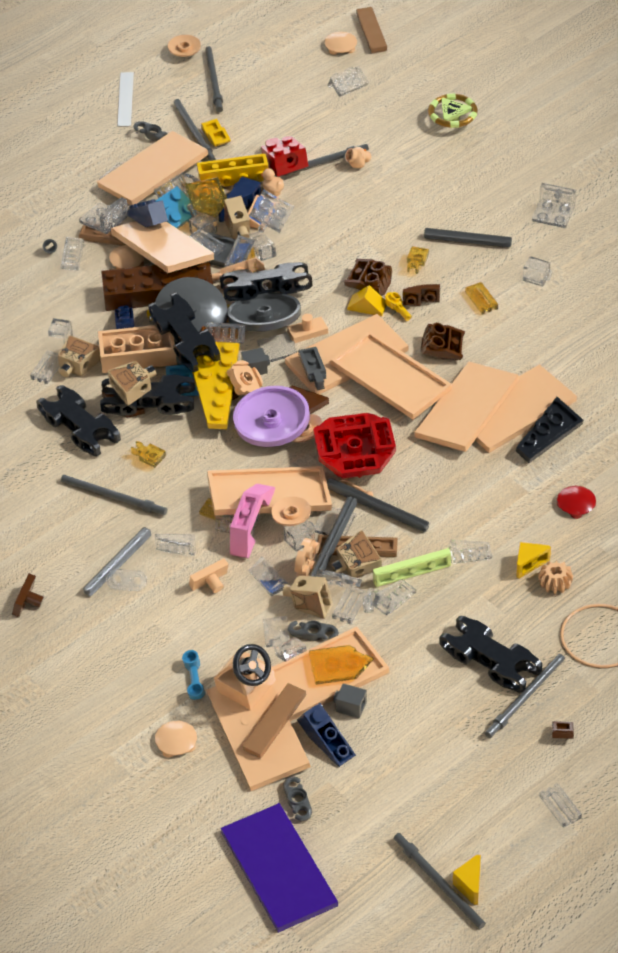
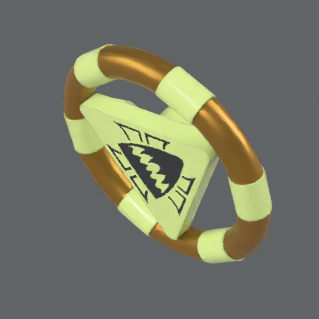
[428,93,478,128]

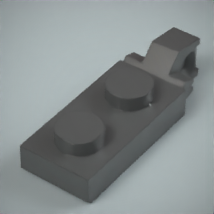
[298,346,327,390]

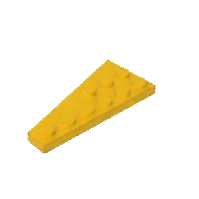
[192,342,240,430]

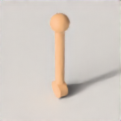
[340,478,373,496]

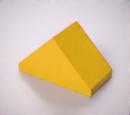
[347,285,387,316]
[516,542,551,579]
[453,855,481,905]

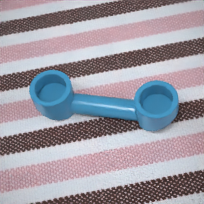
[182,650,206,700]

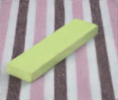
[373,548,451,587]

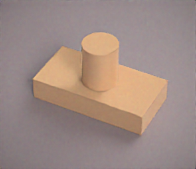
[287,314,328,344]
[189,558,229,593]

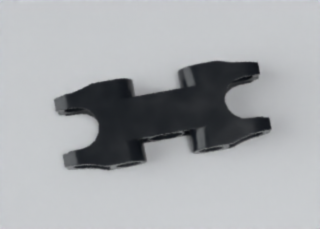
[219,262,313,301]
[148,292,221,372]
[100,375,195,416]
[36,385,121,456]
[439,616,543,693]

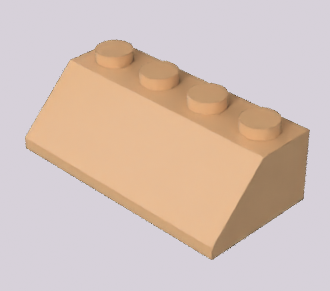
[98,325,177,373]

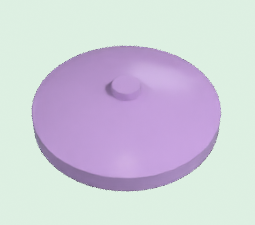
[233,386,310,447]

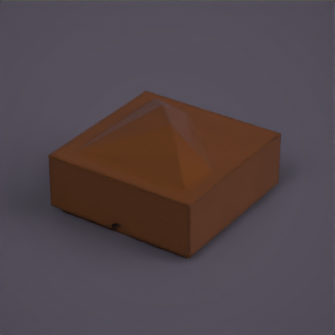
[552,721,574,739]

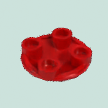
[557,485,596,519]

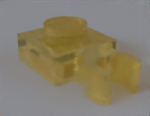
[407,246,429,274]
[131,441,166,468]

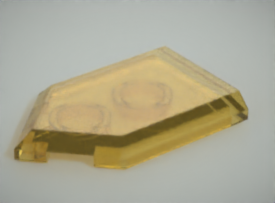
[184,177,227,218]
[309,645,373,685]

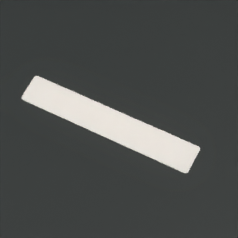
[118,72,134,126]

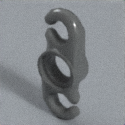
[133,121,168,141]
[288,620,339,641]
[283,776,312,821]

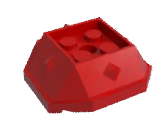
[313,413,396,479]

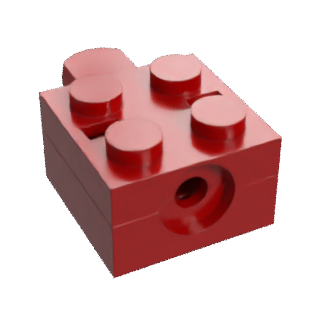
[261,136,309,177]

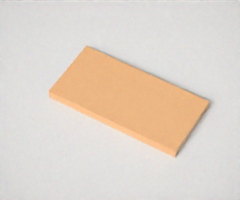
[97,131,208,205]
[111,221,214,273]
[285,314,409,394]
[331,330,452,420]
[415,362,519,452]
[475,364,577,453]
[207,466,332,516]
[273,627,389,721]
[206,684,311,791]

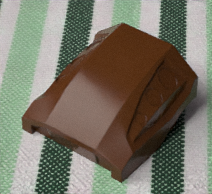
[344,258,392,295]
[420,322,465,360]

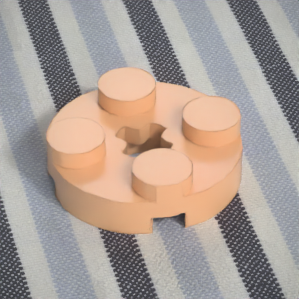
[227,360,263,396]
[294,538,320,577]

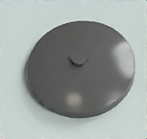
[155,277,228,344]
[227,292,301,331]

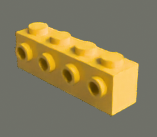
[197,154,268,189]

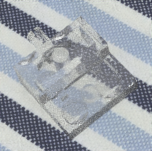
[249,190,294,233]

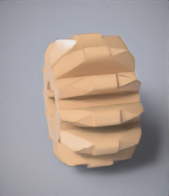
[538,560,573,594]

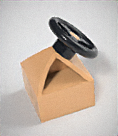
[214,644,276,710]

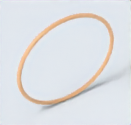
[560,604,618,668]

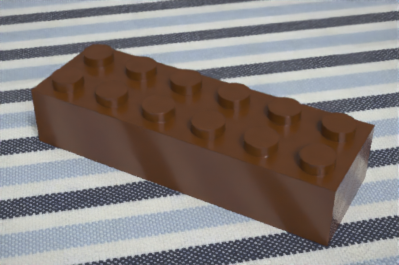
[101,261,213,311]

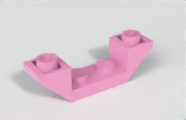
[230,484,275,559]

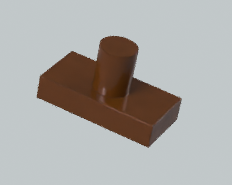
[12,573,44,617]

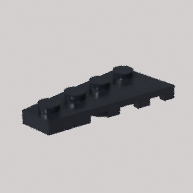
[516,396,584,463]

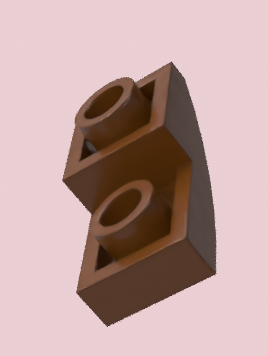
[403,284,440,306]

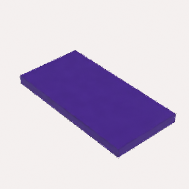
[221,803,338,933]

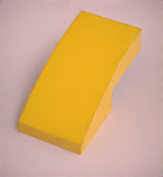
[201,119,231,147]

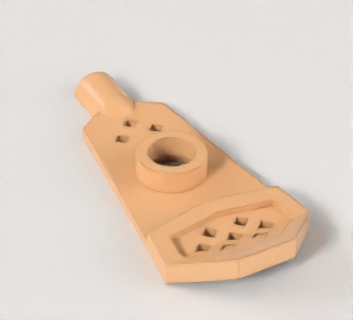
[212,257,265,282]

